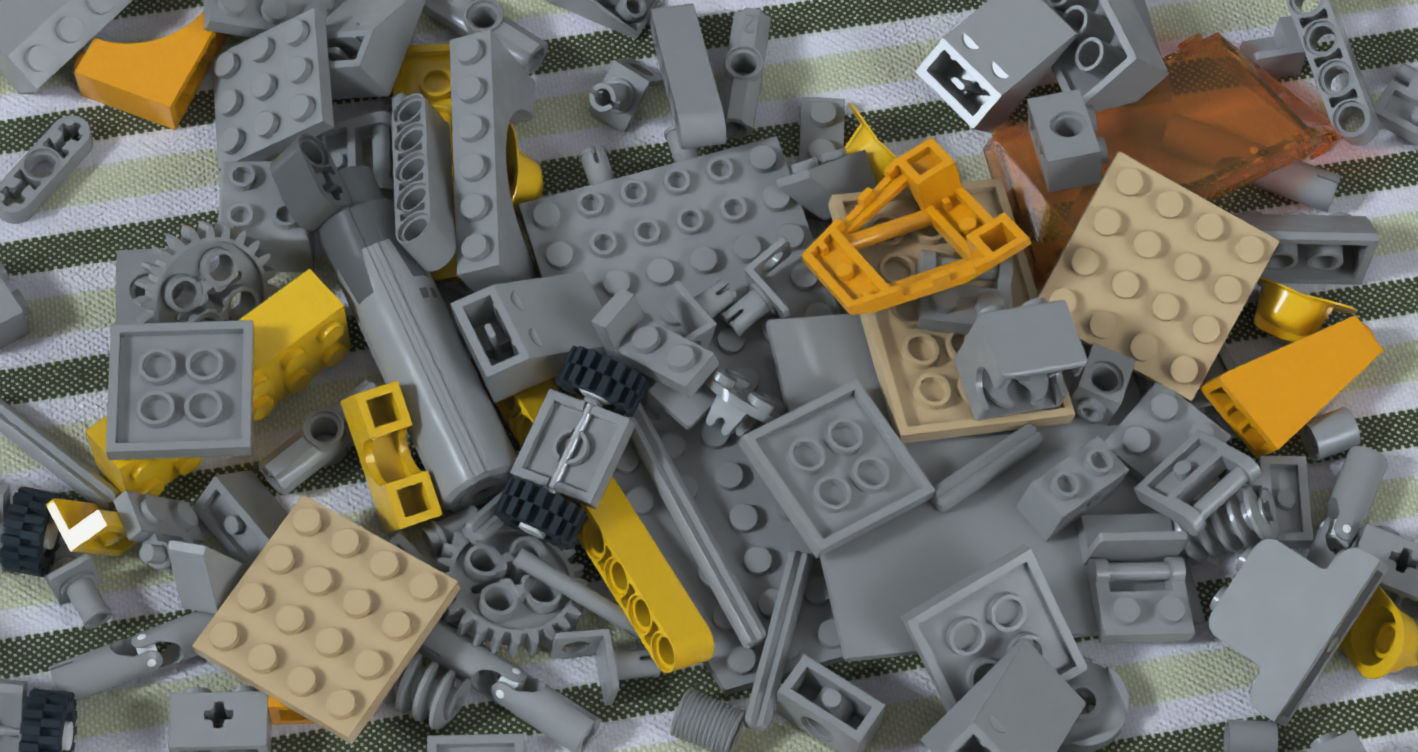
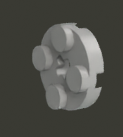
[1058,657,1130,752]

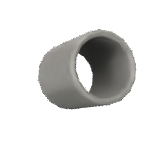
[670,688,746,752]

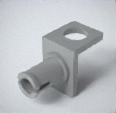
[589,58,664,132]
[720,236,791,338]
[665,279,738,349]
[44,544,112,629]
[549,628,660,706]

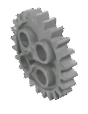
[133,221,280,324]
[436,523,588,657]

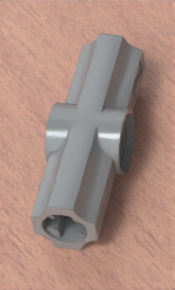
[422,0,548,75]
[720,8,771,139]
[258,379,377,496]

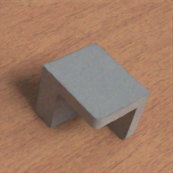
[1240,16,1306,82]
[646,381,716,429]

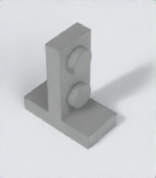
[591,288,719,398]

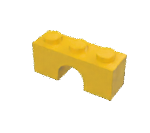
[340,381,443,534]

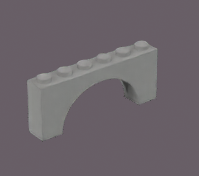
[450,29,540,293]

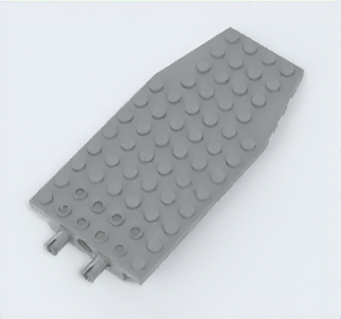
[519,125,844,696]

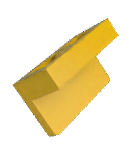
[46,498,138,556]

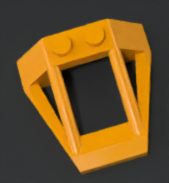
[801,137,1031,315]

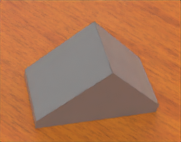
[167,540,249,614]

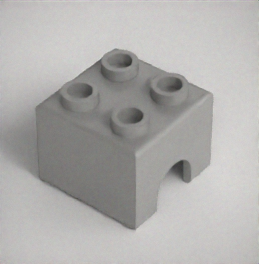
[218,161,315,272]
[954,298,1088,420]

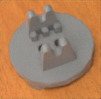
[704,367,787,437]

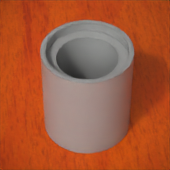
[1299,407,1361,462]
[1223,719,1278,752]

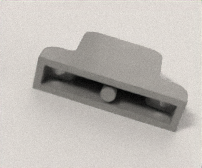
[1209,539,1391,727]

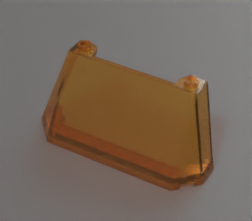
[983,32,1343,290]

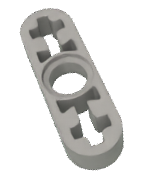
[0,115,93,224]

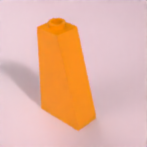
[1199,315,1384,459]

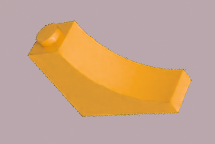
[73,11,229,130]

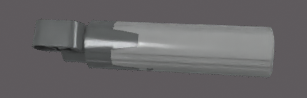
[270,133,517,511]

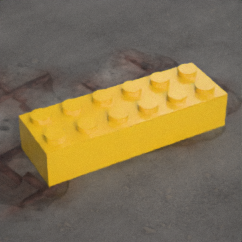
[85,269,351,496]

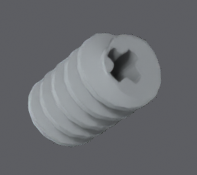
[1173,486,1280,560]
[382,652,472,731]

